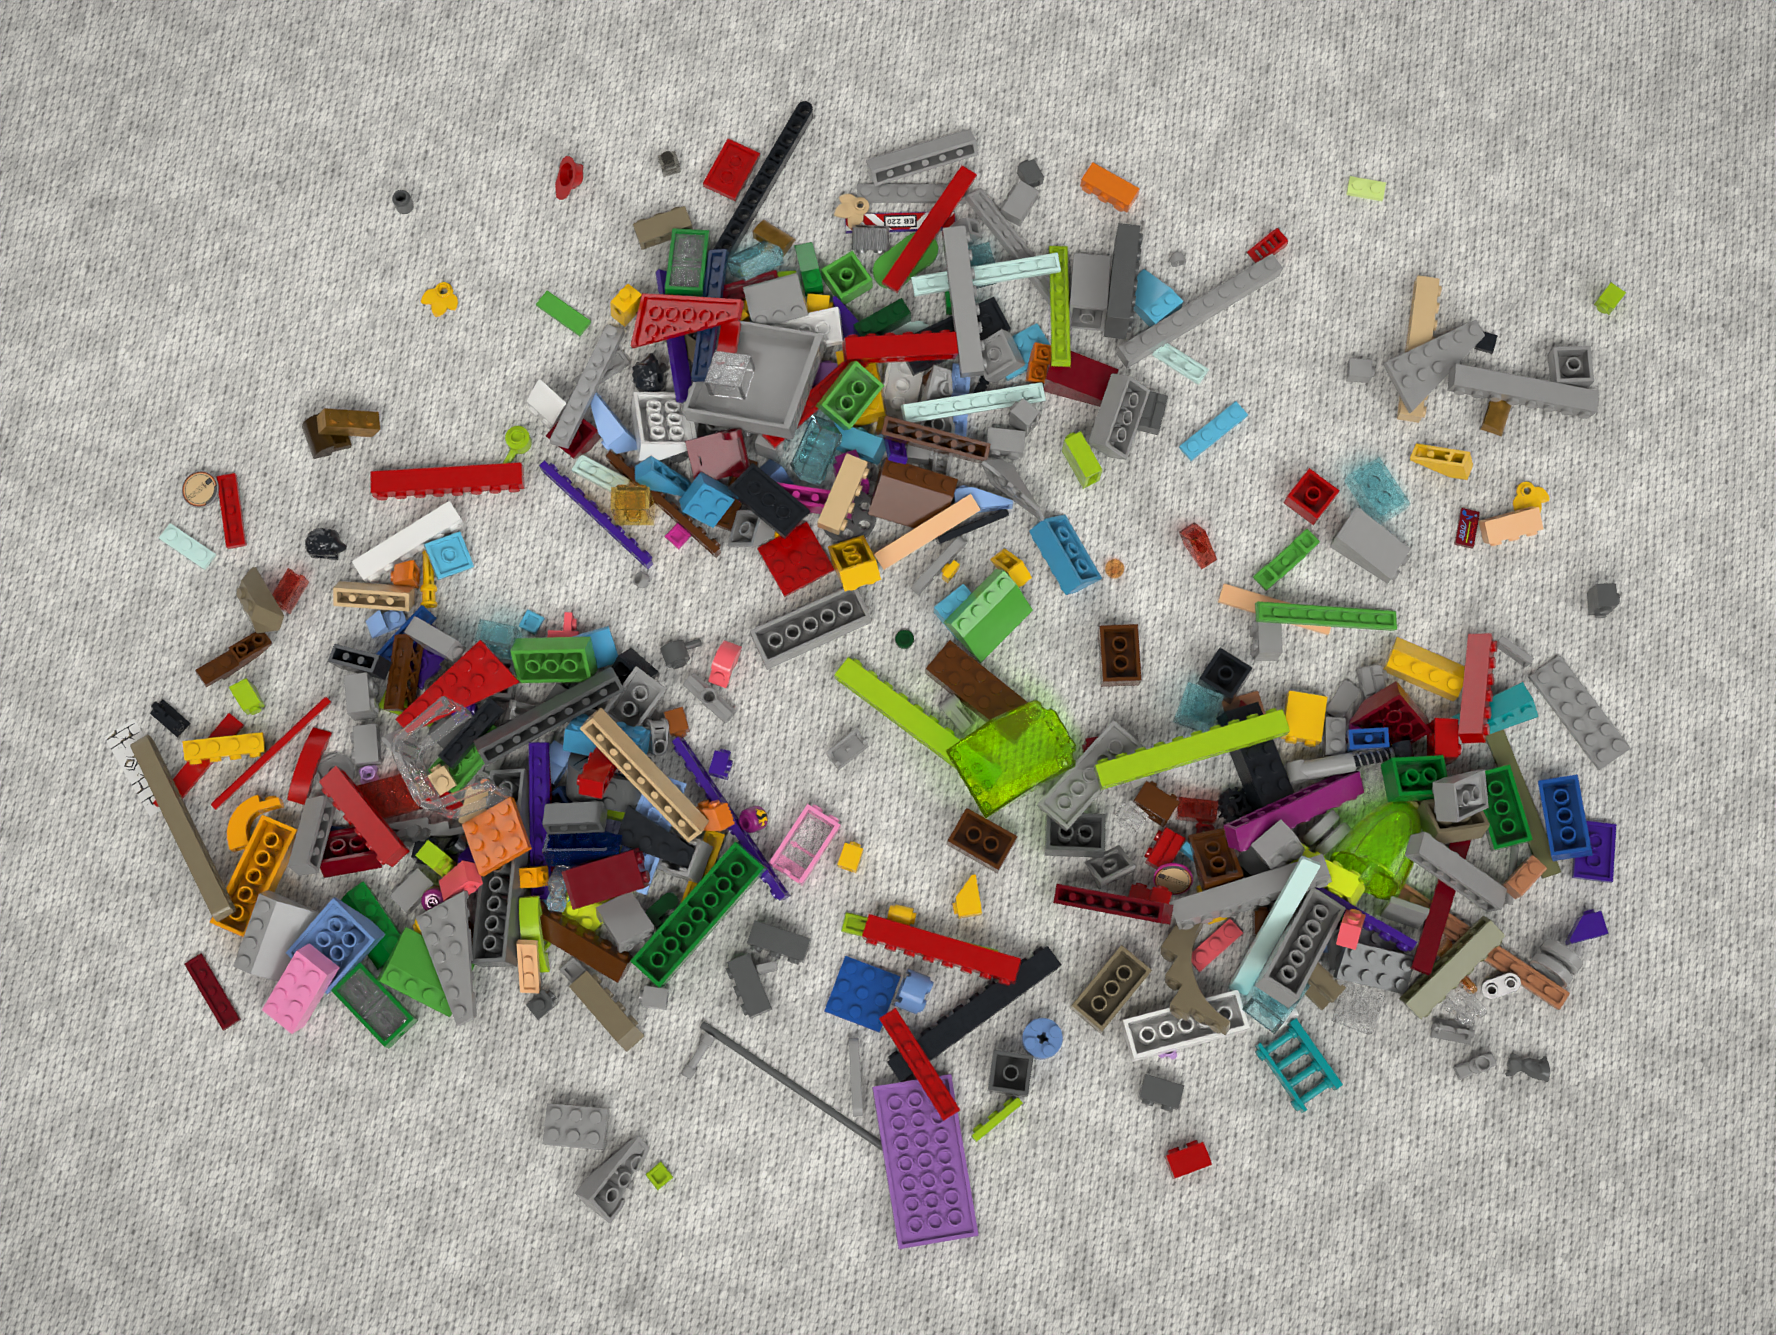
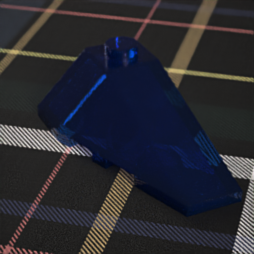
[542,831,623,866]

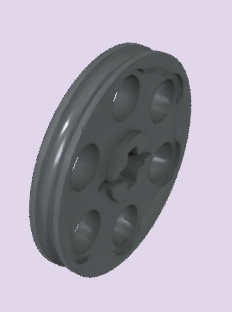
[820,491,877,543]

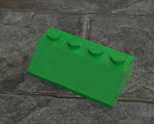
[340,881,402,970]

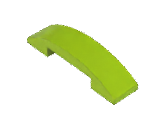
[519,896,550,973]

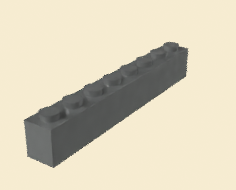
[473,666,625,766]

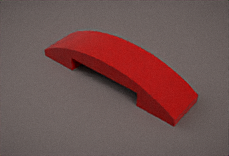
[287,727,332,805]

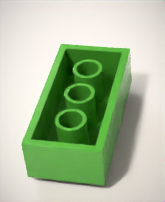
[510,637,598,683]

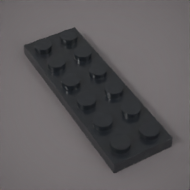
[906,297,1011,376]

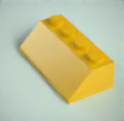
[1383,637,1465,702]

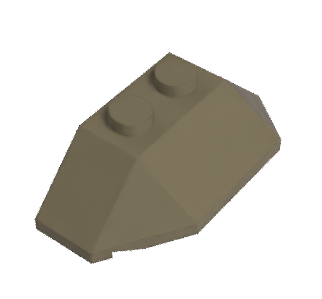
[236,567,284,633]

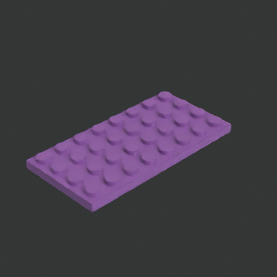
[872,1074,979,1249]

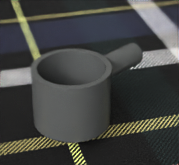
[660,639,702,669]

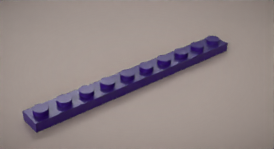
[672,737,791,901]

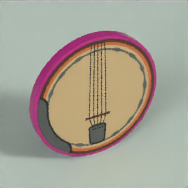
[1153,863,1193,895]

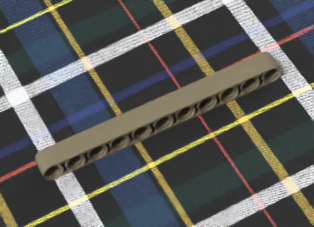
[130,734,236,922]

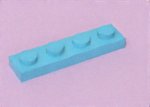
[1179,401,1248,461]

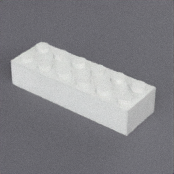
[1121,990,1250,1062]

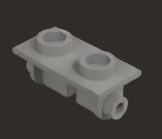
[1431,1017,1475,1045]

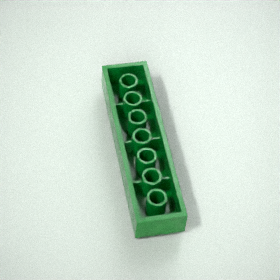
[630,842,767,988]

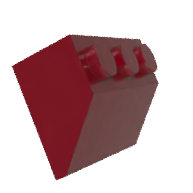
[320,827,382,878]

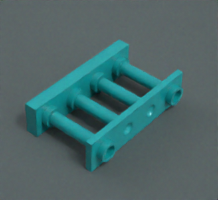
[1255,1018,1343,1113]

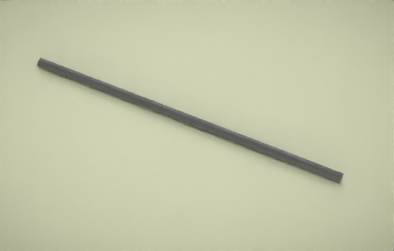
[700,1021,882,1151]

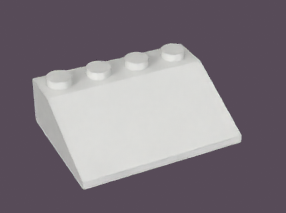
[631,392,697,461]

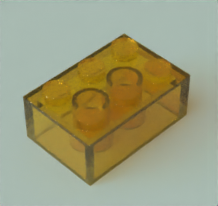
[611,485,655,525]

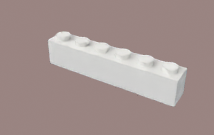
[352,501,464,583]

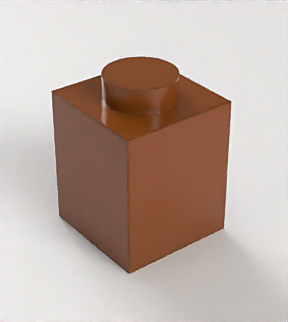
[664,707,690,738]

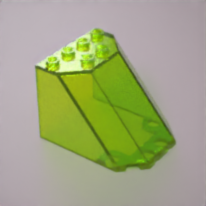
[946,699,1076,819]

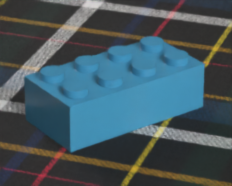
[563,714,651,756]

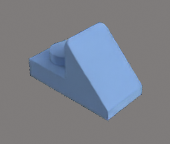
[366,610,407,639]

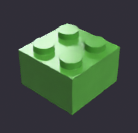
[821,251,873,305]

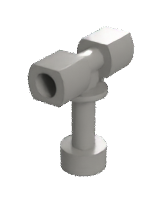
[1453,1052,1497,1080]

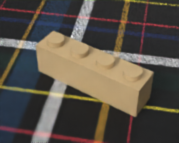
[817,454,870,535]
[333,581,415,611]

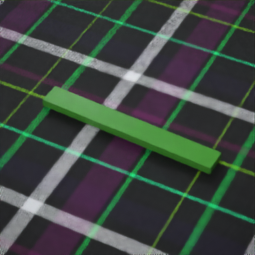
[1255,601,1397,631]

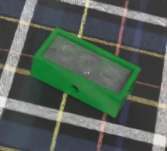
[665,228,710,297]
[331,962,418,1049]

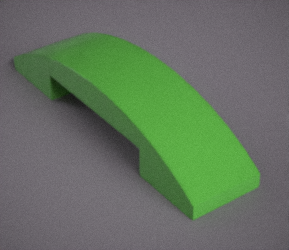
[1253,529,1320,591]

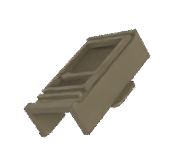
[1301,962,1346,1011]

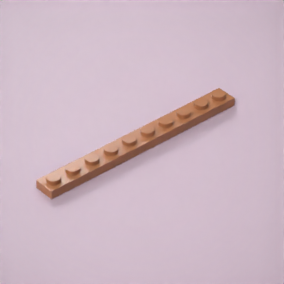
[1390,881,1570,1010]

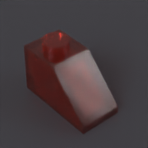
[1179,522,1217,570]

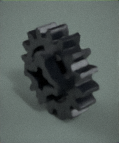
[1216,787,1253,824]

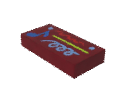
[1454,508,1480,549]

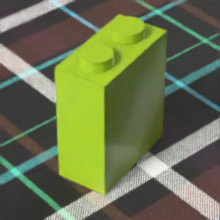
[1062,431,1103,489]

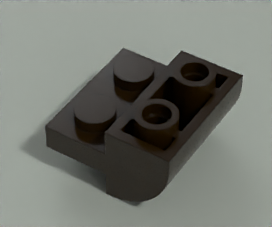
[302,413,352,459]

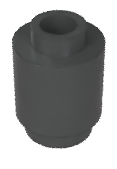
[392,190,414,214]

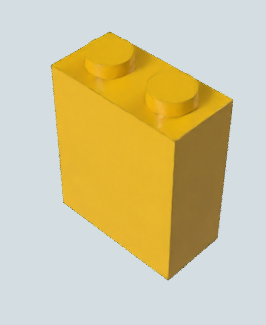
[1280,690,1327,747]

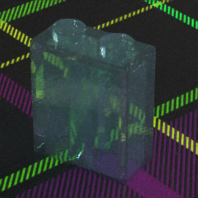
[727,241,784,281]

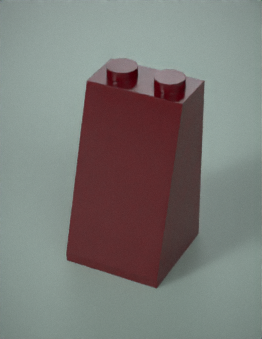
[1044,351,1119,407]
[562,847,650,910]

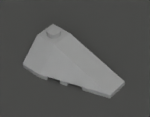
[981,458,1044,521]

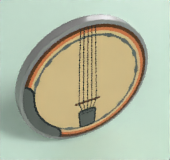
[182,471,219,508]

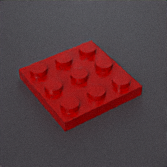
[757,522,834,597]

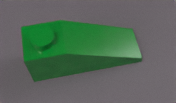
[794,242,823,297]

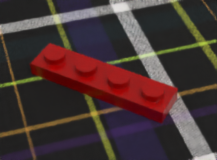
[216,473,247,549]

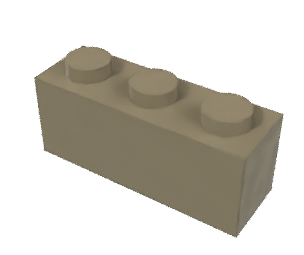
[633,206,693,250]

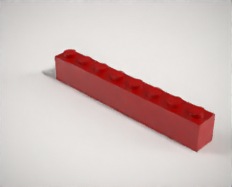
[370,462,525,501]
[862,914,1022,986]

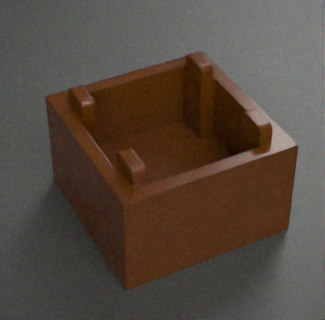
[1131,781,1180,828]

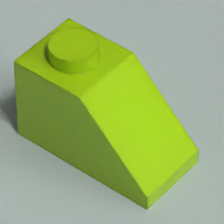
[229,678,265,715]

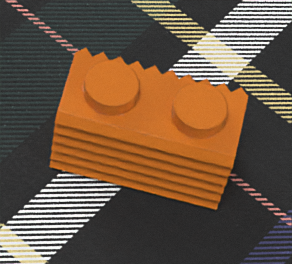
[696,800,735,832]

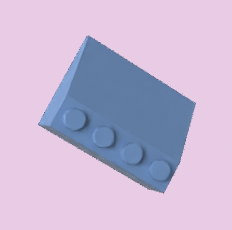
[286,897,386,994]

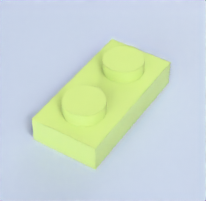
[1346,176,1386,201]

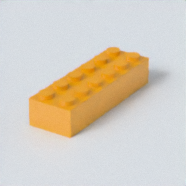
[210,815,298,937]

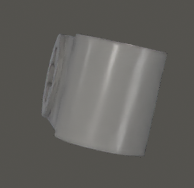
[644,718,669,757]

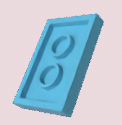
[1005,323,1051,381]

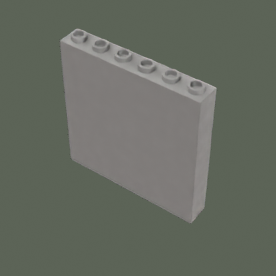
[682,320,827,439]

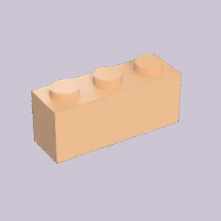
[1478,506,1543,546]

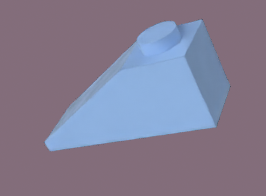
[954,485,1013,513]

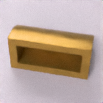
[753,220,796,257]
[1481,400,1512,437]

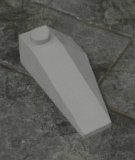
[916,365,955,434]
[575,1135,649,1223]

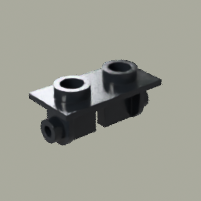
[150,699,191,738]

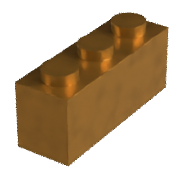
[317,408,380,437]

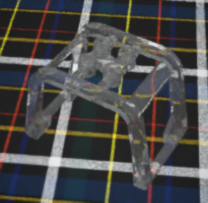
[391,696,512,819]

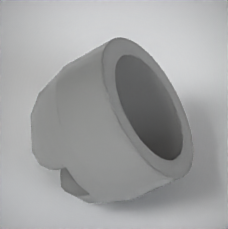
[1170,251,1186,267]
[633,571,650,588]

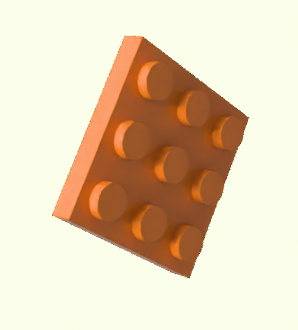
[462,797,532,877]

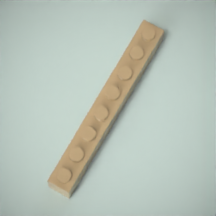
[1397,275,1442,423]
[580,708,709,843]

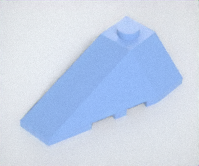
[590,392,637,454]

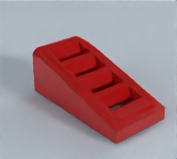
[1247,228,1288,263]

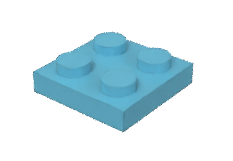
[424,532,474,580]

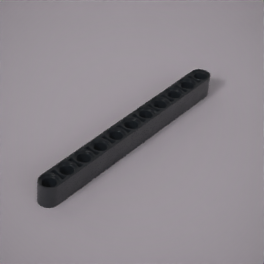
[713,101,813,265]

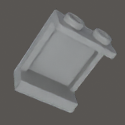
[596,892,654,953]

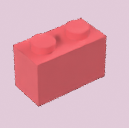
[439,860,483,901]
[1336,909,1366,950]

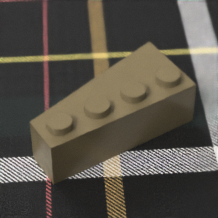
[569,971,644,1052]

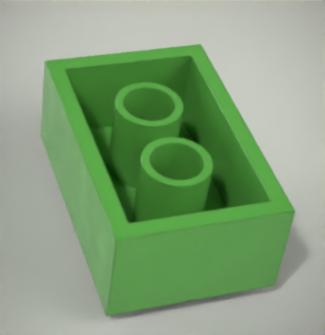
[816,361,885,430]

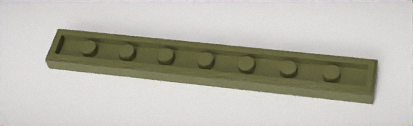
[1486,729,1561,879]

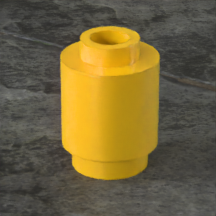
[887,904,917,926]

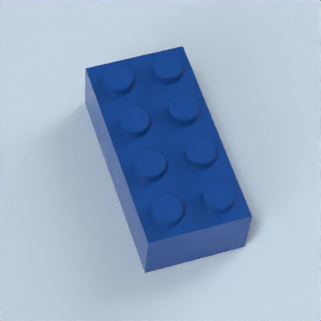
[1538,774,1593,861]

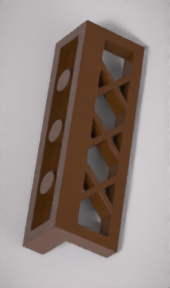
[383,634,423,712]

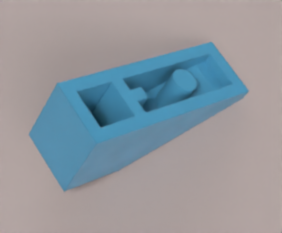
[635,456,691,496]

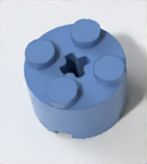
[894,969,934,1014]
[1022,1018,1063,1060]

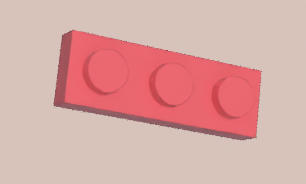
[1191,919,1243,972]

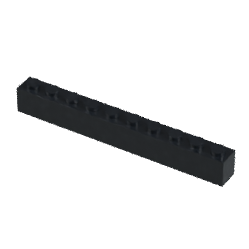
[887,946,1062,1082]

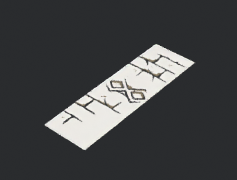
[104,719,161,817]

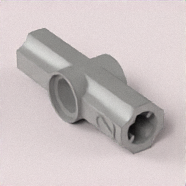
[683,673,736,723]

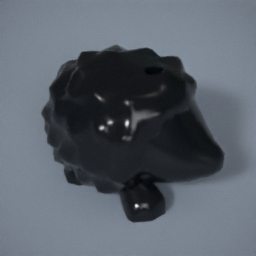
[632,353,667,392]
[305,528,347,560]

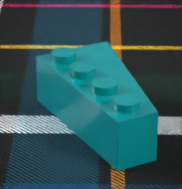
[1452,682,1539,734]

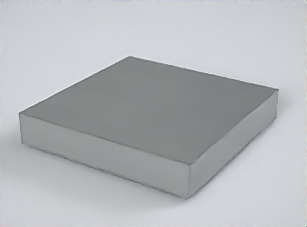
[1380,896,1430,929]

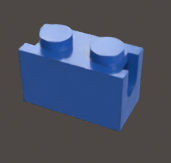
[1346,727,1390,751]

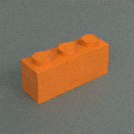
[1080,162,1140,213]

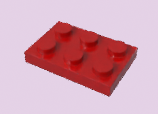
[703,139,760,202]

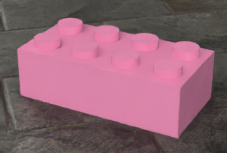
[262,943,340,1034]

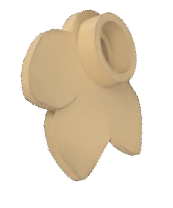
[834,194,869,229]

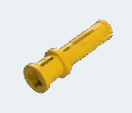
[420,550,437,608]

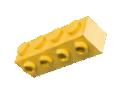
[182,732,266,765]

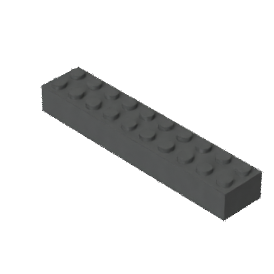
[471,768,530,968]

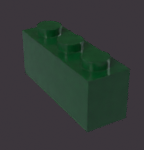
[853,298,911,337]

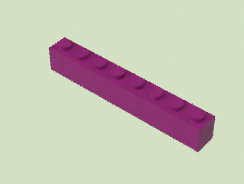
[1224,770,1364,852]

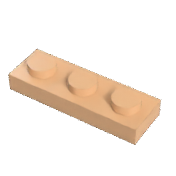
[517,939,541,993]

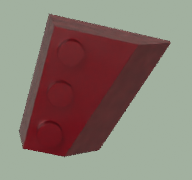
[1350,681,1432,747]

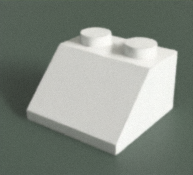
[527,379,567,429]

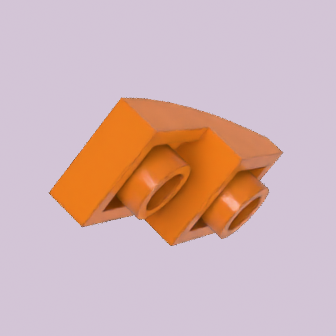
[1025,342,1051,384]

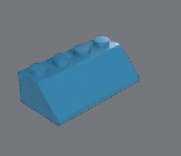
[1029,515,1102,595]

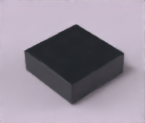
[1474,331,1498,354]

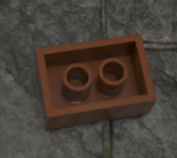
[1098,624,1142,687]
[947,807,1018,874]

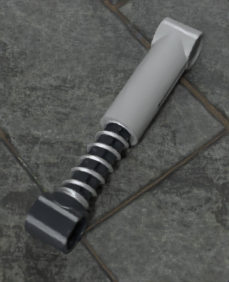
[1286,740,1414,784]

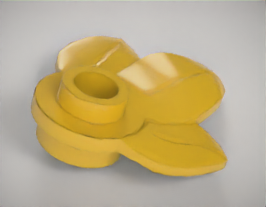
[421,282,458,317]
[1513,481,1550,513]

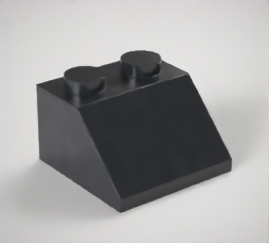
[612,648,659,685]

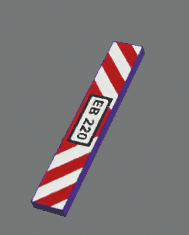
[845,211,955,234]

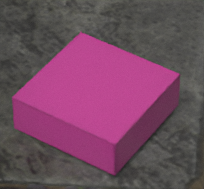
[665,523,691,550]

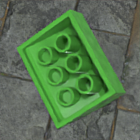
[943,569,1033,663]
[377,927,475,1017]

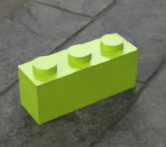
[415,840,458,878]

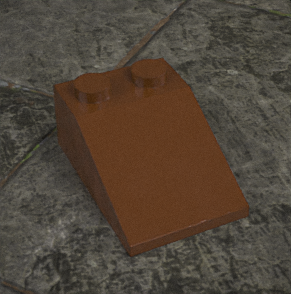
[1188,828,1243,891]

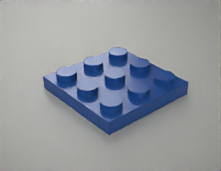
[824,956,901,1033]

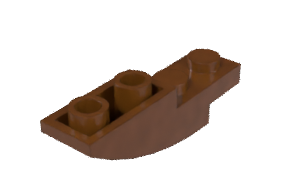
[195,632,272,688]

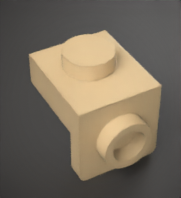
[428,764,458,795]

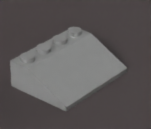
[233,890,320,981]

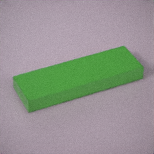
[536,291,591,337]

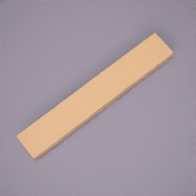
[874,494,980,570]
[1218,584,1331,635]

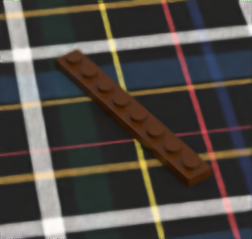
[606,450,721,558]

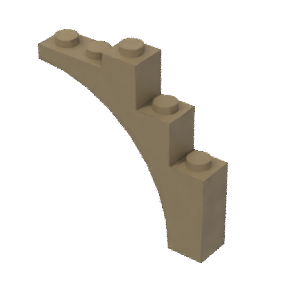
[1161,923,1231,1036]

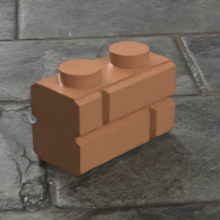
[1502,855,1547,899]

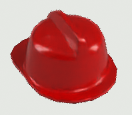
[555,156,584,200]

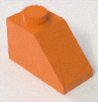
[391,560,421,589]

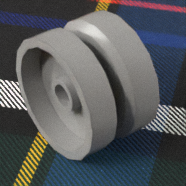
[1302,810,1352,856]
[1530,939,1583,988]

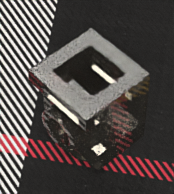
[658,151,681,177]

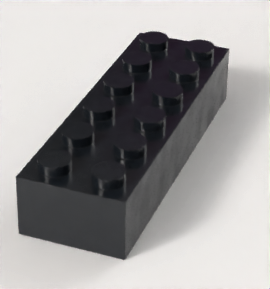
[1216,702,1294,812]

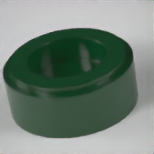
[895,630,914,649]

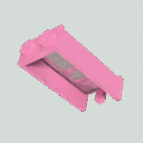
[769,804,841,886]

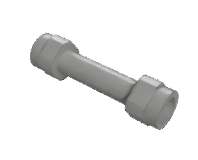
[681,1032,715,1080]

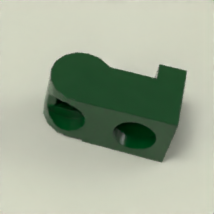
[645,893,679,929]

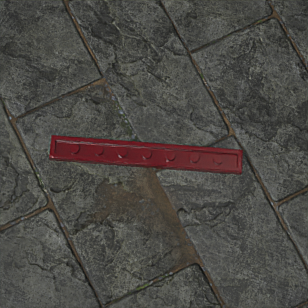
[1410,840,1471,975]

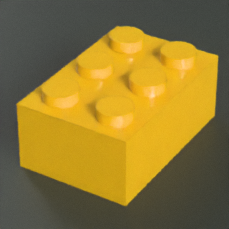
[828,535,881,591]

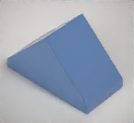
[760,459,795,485]

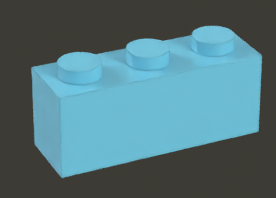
[825,422,886,465]

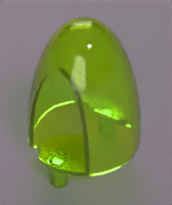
[1330,801,1421,900]

